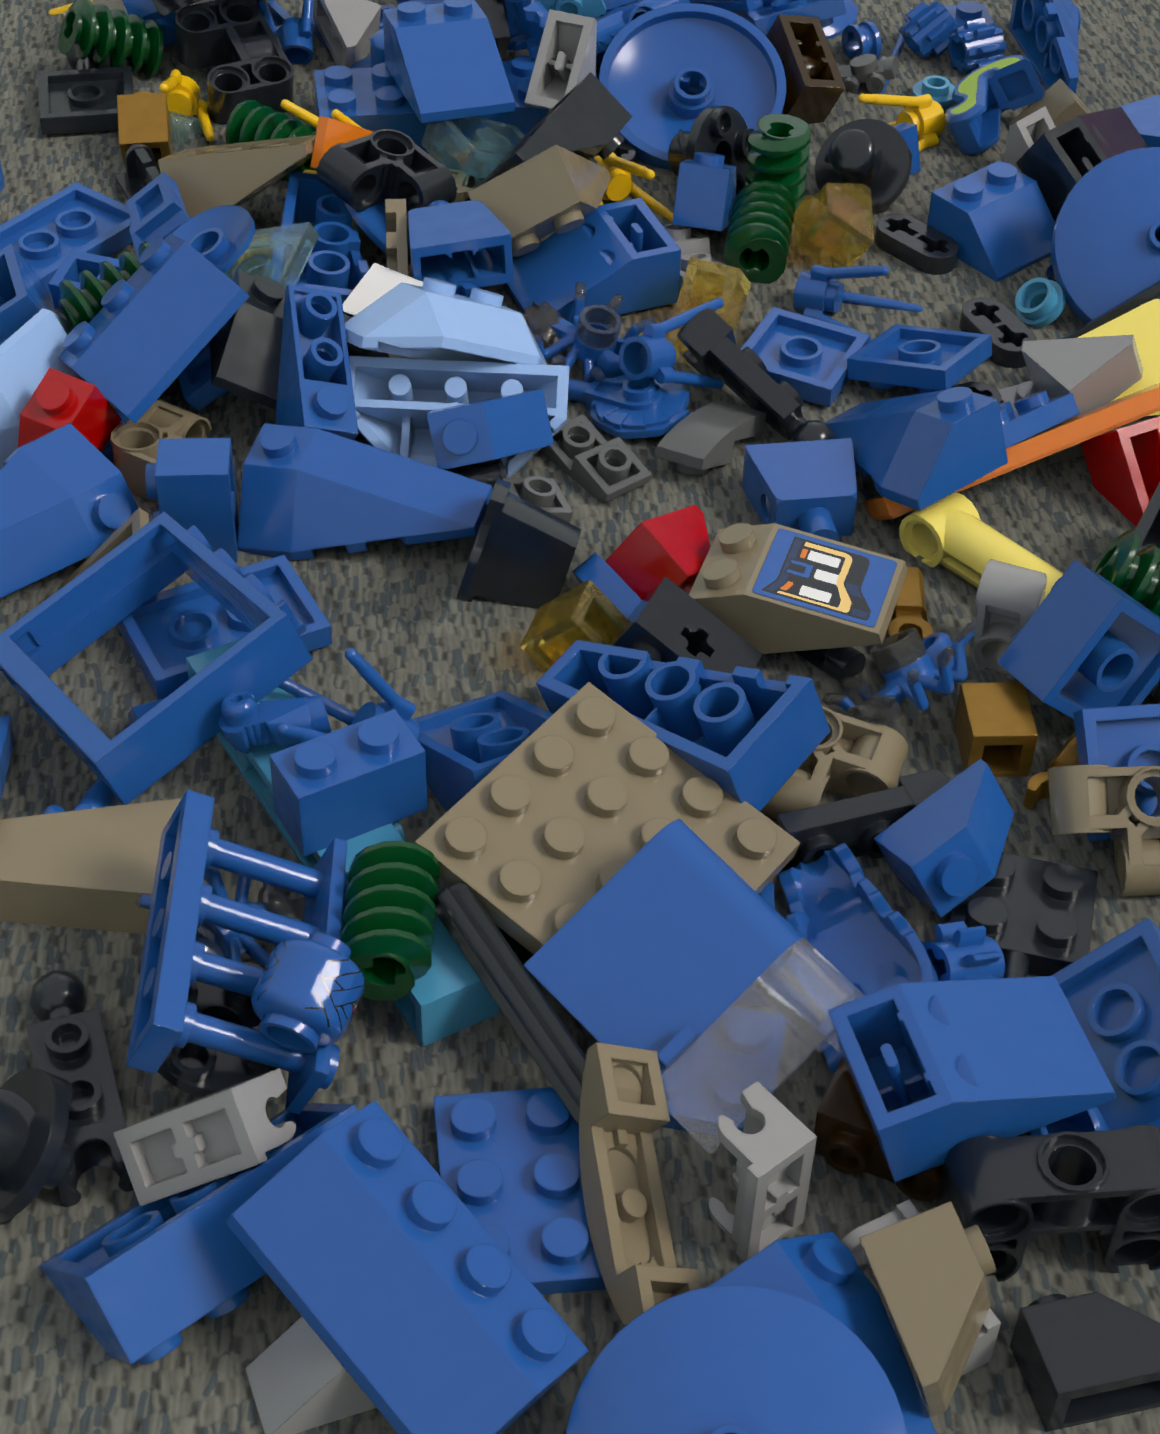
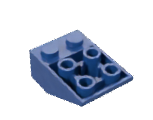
[503,198,681,332]
[828,976,1116,1182]

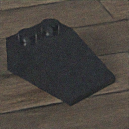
[465,72,632,201]

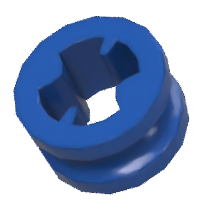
[841,21,882,60]

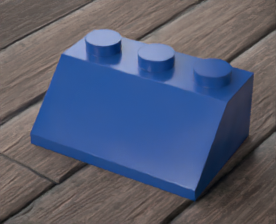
[58,233,250,424]

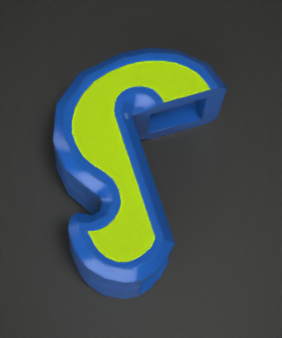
[945,55,1044,156]

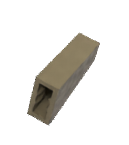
[0,798,207,934]

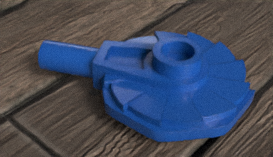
[568,375,690,439]

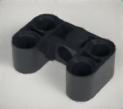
[175,0,294,125]
[935,1125,1160,1282]

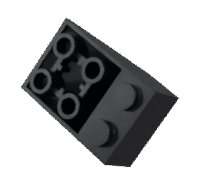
[1016,107,1149,223]

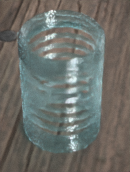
[169,111,202,145]

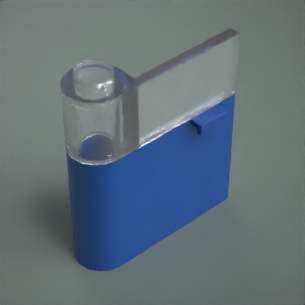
[523,819,865,1156]

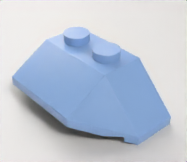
[345,277,548,365]
[0,308,84,469]
[349,356,570,478]

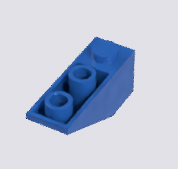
[276,284,359,440]

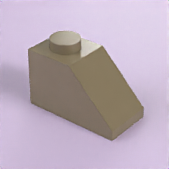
[859,1201,996,1417]

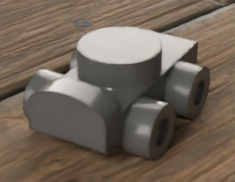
[837,54,900,94]

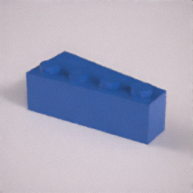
[272,171,369,317]
[536,640,830,811]

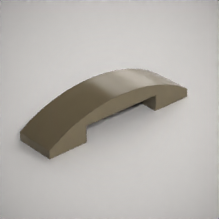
[579,1042,702,1327]

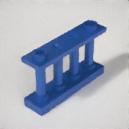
[126,789,349,1114]

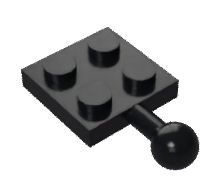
[38,44,134,135]
[950,852,1098,978]

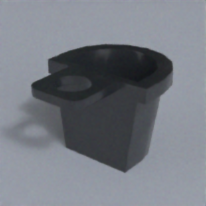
[456,478,581,611]

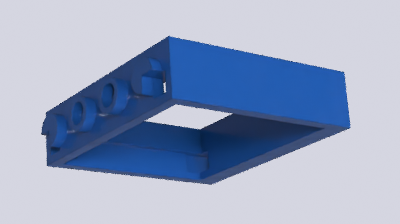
[0,512,313,805]

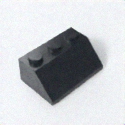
[210,269,389,440]

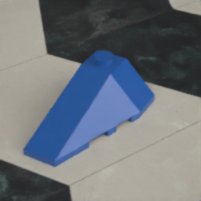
[824,387,1008,511]

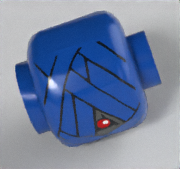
[251,933,365,1053]

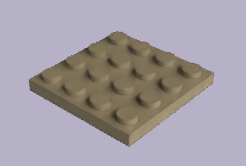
[414,682,801,955]

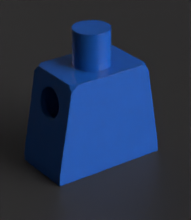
[408,200,514,288]
[742,438,857,542]

